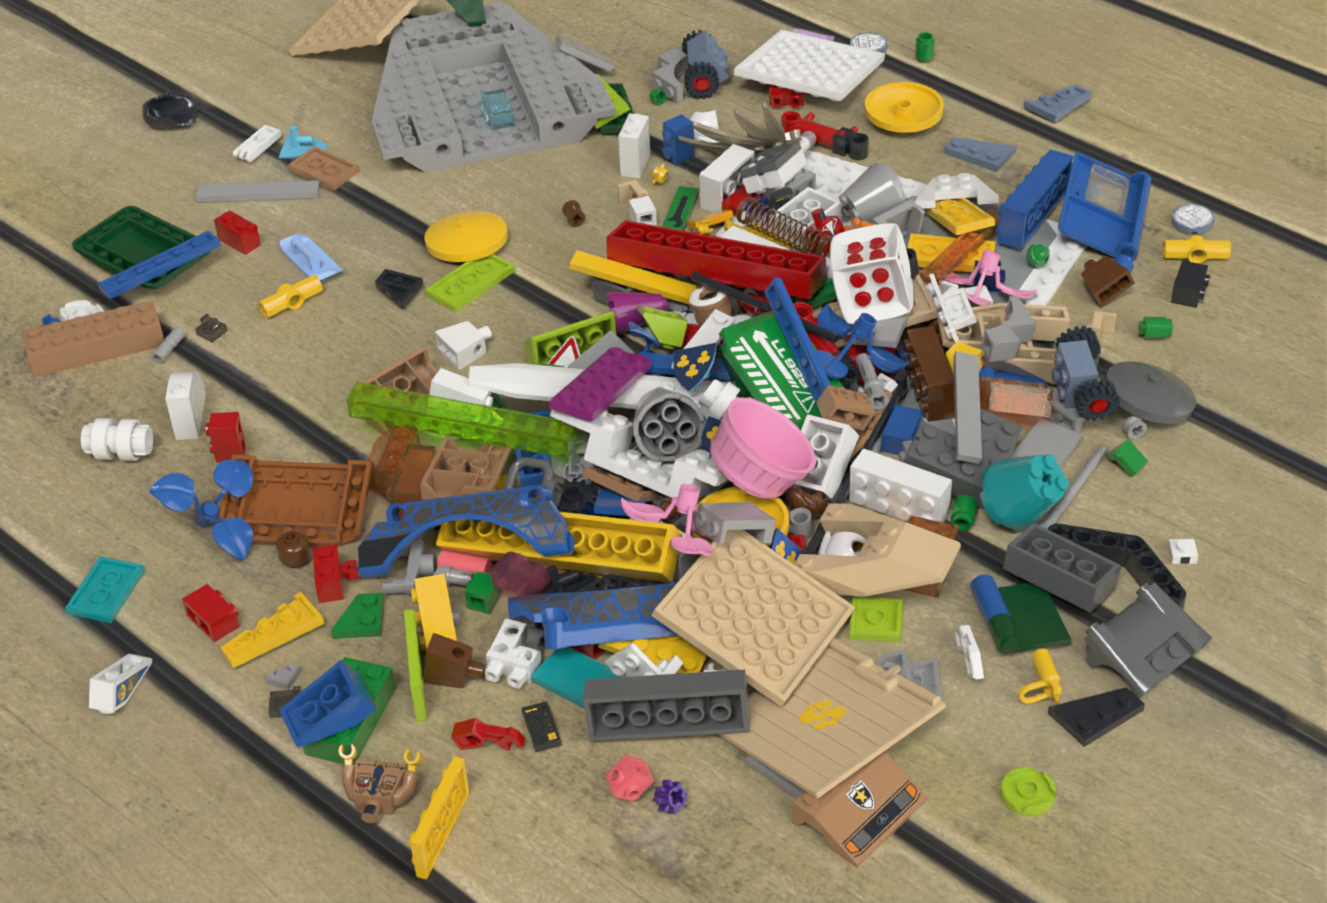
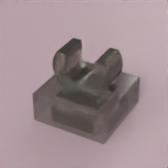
[195,314,228,343]

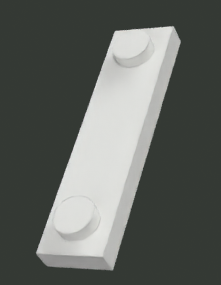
[671,309,735,369]

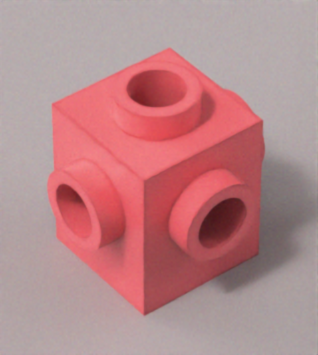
[605,754,654,802]

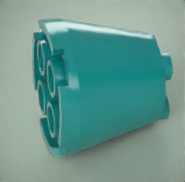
[980,454,1069,532]

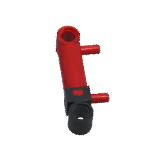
[781,111,869,161]
[793,302,861,391]

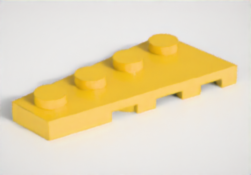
[221,591,325,668]

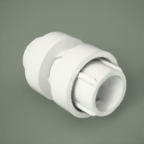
[698,380,752,419]
[81,418,153,461]

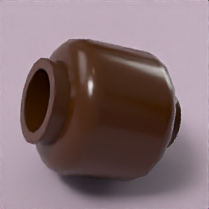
[276,531,310,568]

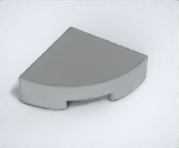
[265,665,301,691]

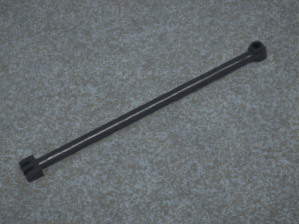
[801,369,908,555]

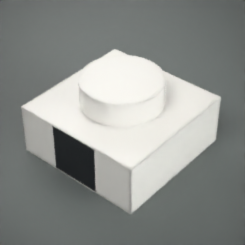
[1168,539,1198,564]

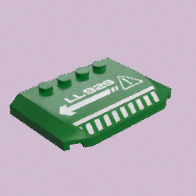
[719,310,845,431]

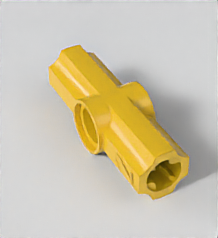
[1162,235,1231,263]
[258,274,323,319]

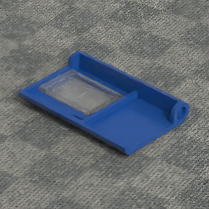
[1058,151,1151,261]

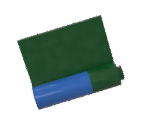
[970,574,1071,653]

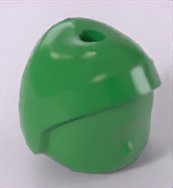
[1026,243,1050,267]

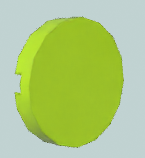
[1000,767,1056,816]

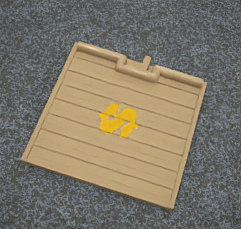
[718,638,946,799]

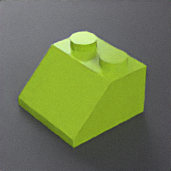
[637,305,688,349]

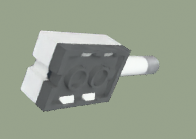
[739,131,816,194]

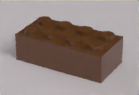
[903,326,955,422]

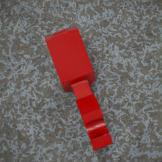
[451,718,525,751]

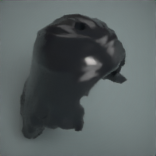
[142,91,197,128]

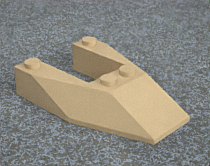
[937,303,1070,384]
[794,503,961,596]

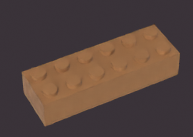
[22,300,164,377]

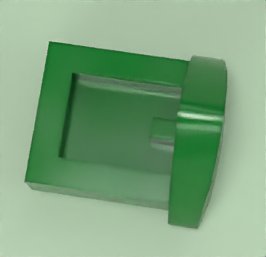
[1106,438,1148,477]

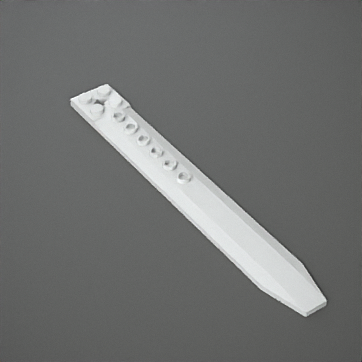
[468,363,755,409]

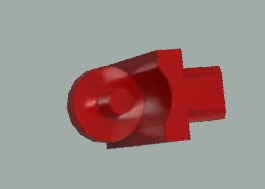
[769,85,804,107]

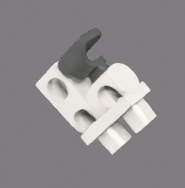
[485,618,545,689]

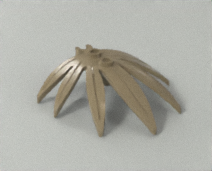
[678,101,802,153]

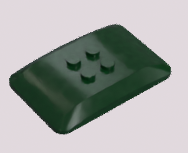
[72,206,212,289]

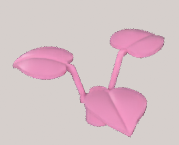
[938,250,1037,306]
[621,484,713,556]

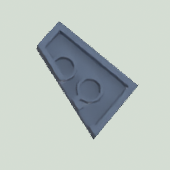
[1024,84,1092,122]
[944,137,1017,172]

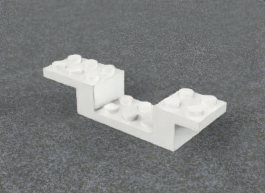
[550,409,729,498]

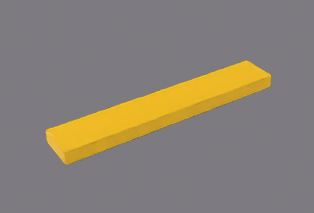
[569,250,697,305]

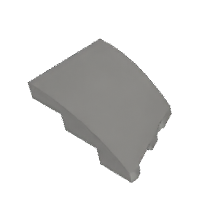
[551,427,598,489]
[877,649,944,702]

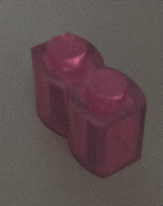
[490,551,550,596]

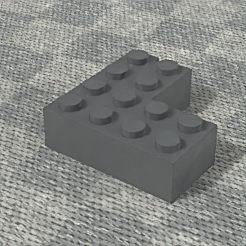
[903,408,1022,510]

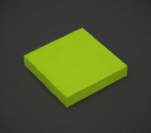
[849,596,903,643]

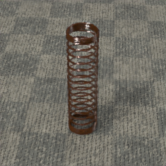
[736,197,833,259]

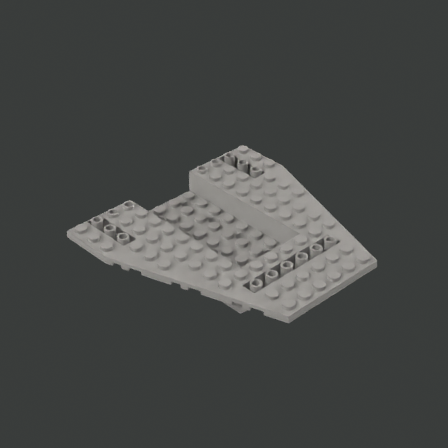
[371,2,616,172]

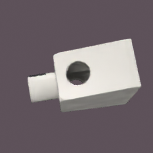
[435,321,492,370]

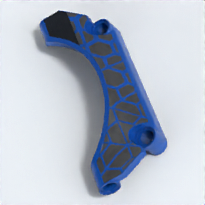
[358,485,574,579]
[508,582,678,649]

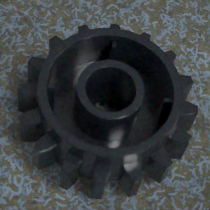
[557,478,598,515]

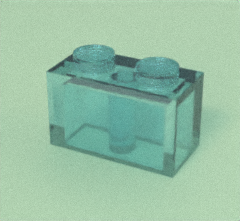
[479,89,515,130]

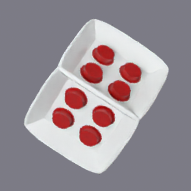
[830,223,913,324]

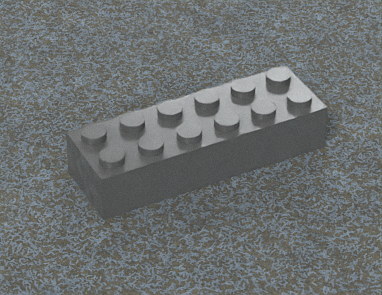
[583,669,750,741]

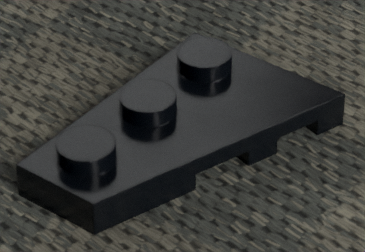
[1048,687,1145,747]

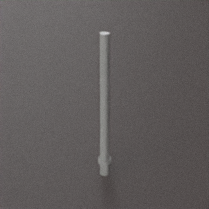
[1039,445,1108,529]

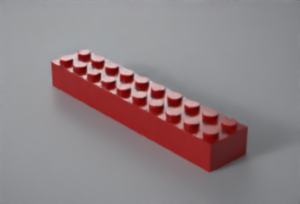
[606,220,826,300]

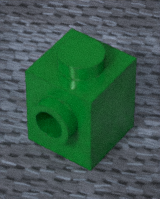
[465,571,502,615]

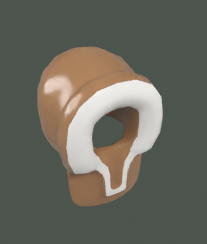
[689,283,732,326]

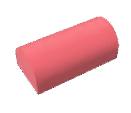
[437,550,492,575]

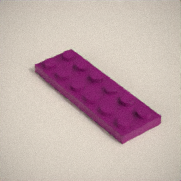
[549,347,652,422]

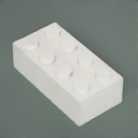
[849,449,952,533]

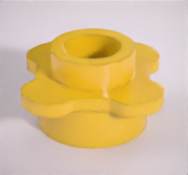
[652,163,669,185]

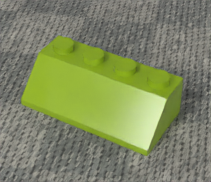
[524,311,616,365]

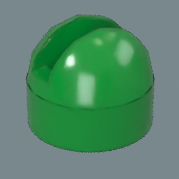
[649,89,666,105]

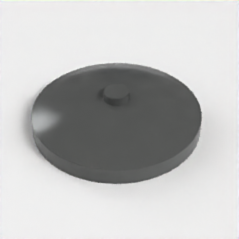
[1105,361,1196,424]

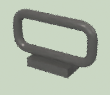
[503,457,563,509]

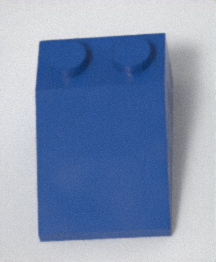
[279,660,377,748]

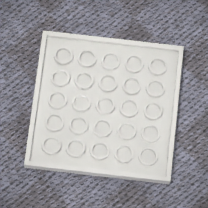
[734,29,885,101]

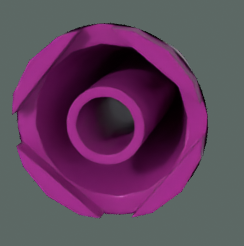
[607,291,668,335]

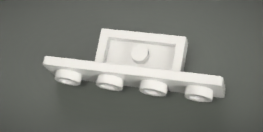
[928,273,977,343]

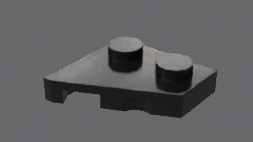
[375,269,423,309]

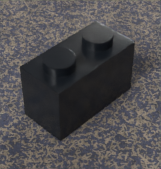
[1171,260,1211,308]

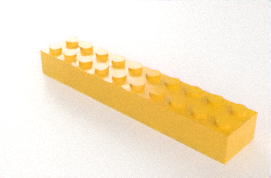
[436,512,683,583]

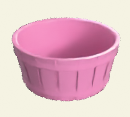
[710,398,816,499]

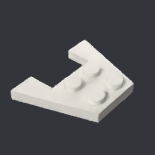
[914,173,999,209]

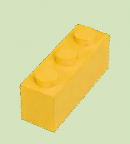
[411,574,457,651]

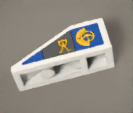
[89,654,152,714]

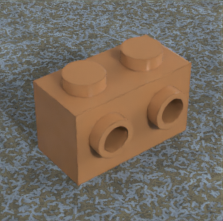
[816,385,875,430]

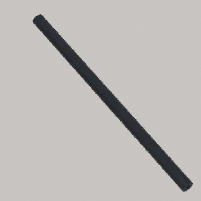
[691,271,839,343]

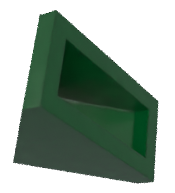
[446,0,486,26]

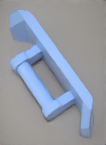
[278,234,344,281]

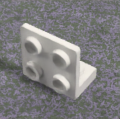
[605,643,683,677]

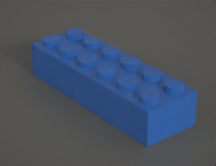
[996,149,1073,249]

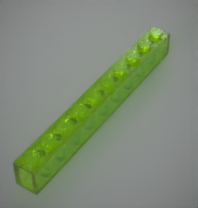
[346,382,578,459]

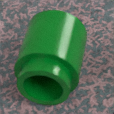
[915,32,935,62]
[1138,317,1173,339]
[950,495,978,531]

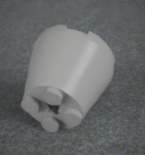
[839,161,909,227]
[633,387,705,462]

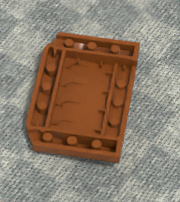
[219,455,373,547]

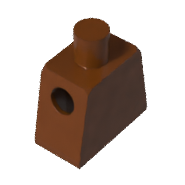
[1081,256,1135,308]
[423,633,486,689]

